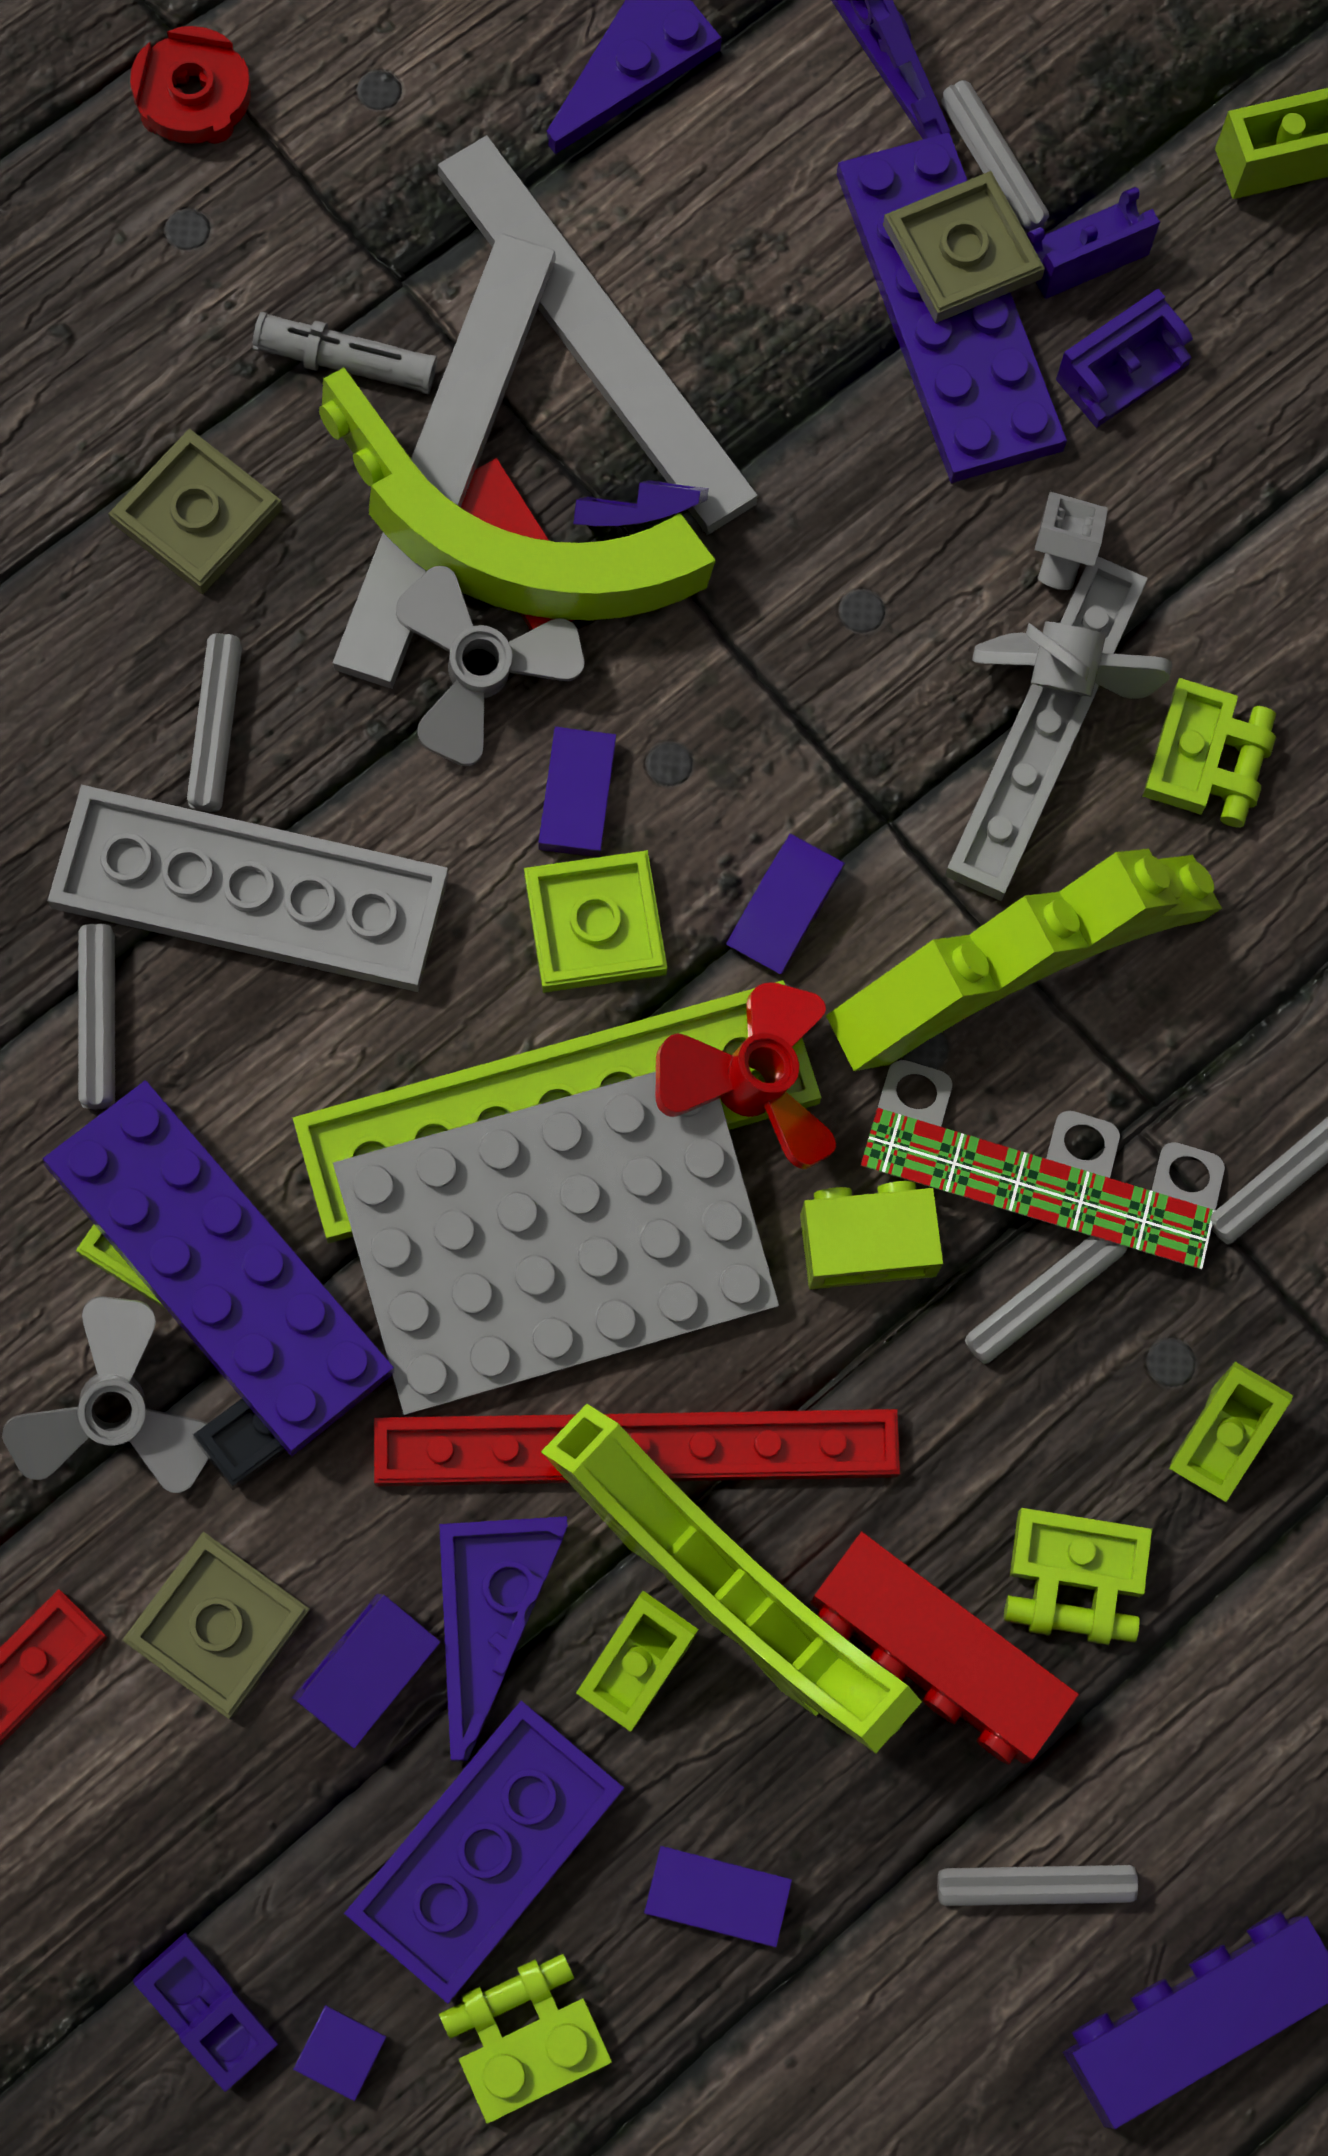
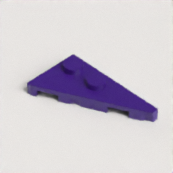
[547,0,721,154]
[831,0,950,139]
[439,1516,568,1762]

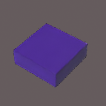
[293,2005,387,2101]

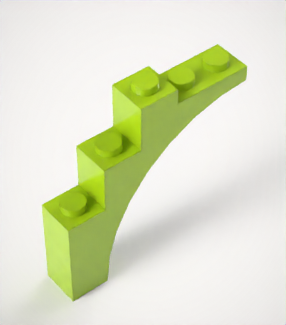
[826,849,1222,1071]
[541,1404,922,1754]

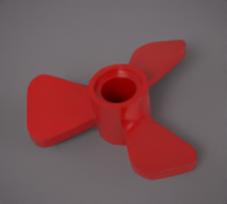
[655,982,836,1169]

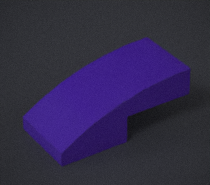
[573,480,709,526]
[726,833,846,974]
[133,1932,278,2092]

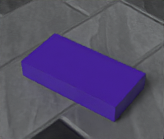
[538,727,616,857]
[644,1846,792,1948]

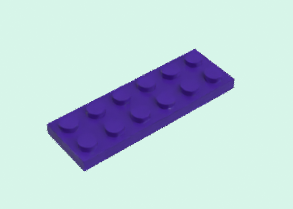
[836,132,1067,483]
[42,1080,394,1457]

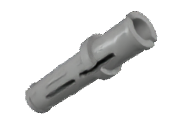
[252,312,437,394]

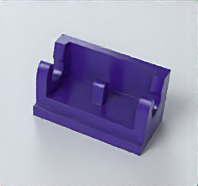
[1027,187,1160,299]
[1056,289,1193,428]
[292,1593,440,1748]

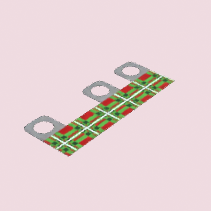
[861,1060,1225,1269]

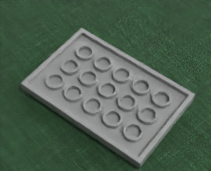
[333,1072,779,1415]

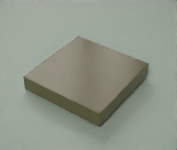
[883,171,1045,323]
[108,428,283,595]
[122,1532,311,1720]

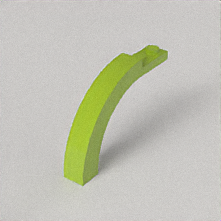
[319,367,716,621]

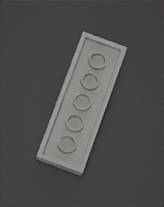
[47,784,449,992]

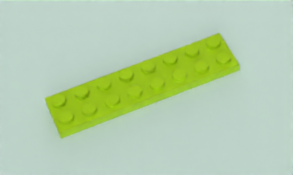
[292,980,821,1244]

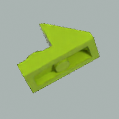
[1169,1362,1293,1502]
[576,1591,699,1732]

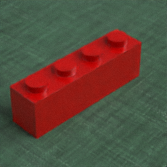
[810,1531,1079,1765]

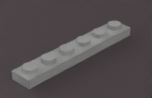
[945,557,1148,901]

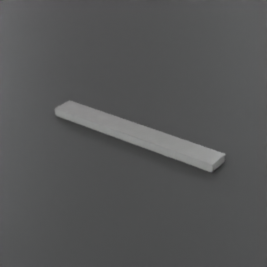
[438,135,758,535]
[333,232,556,689]

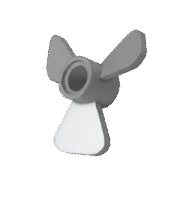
[396,566,584,766]
[972,621,1172,699]
[2,1296,208,1493]

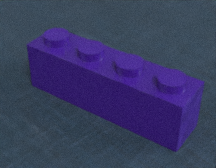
[1063,1911,1328,2129]

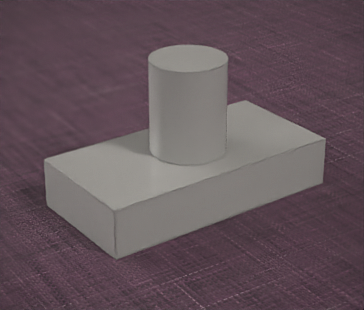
[1035,492,1108,590]

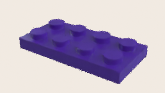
[344,1700,624,2004]

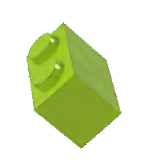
[1215,88,1328,199]
[800,1181,943,1290]

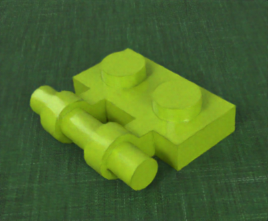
[1142,678,1276,827]
[1004,1508,1152,1645]
[439,1954,612,2124]

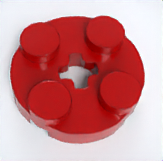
[130,26,251,144]

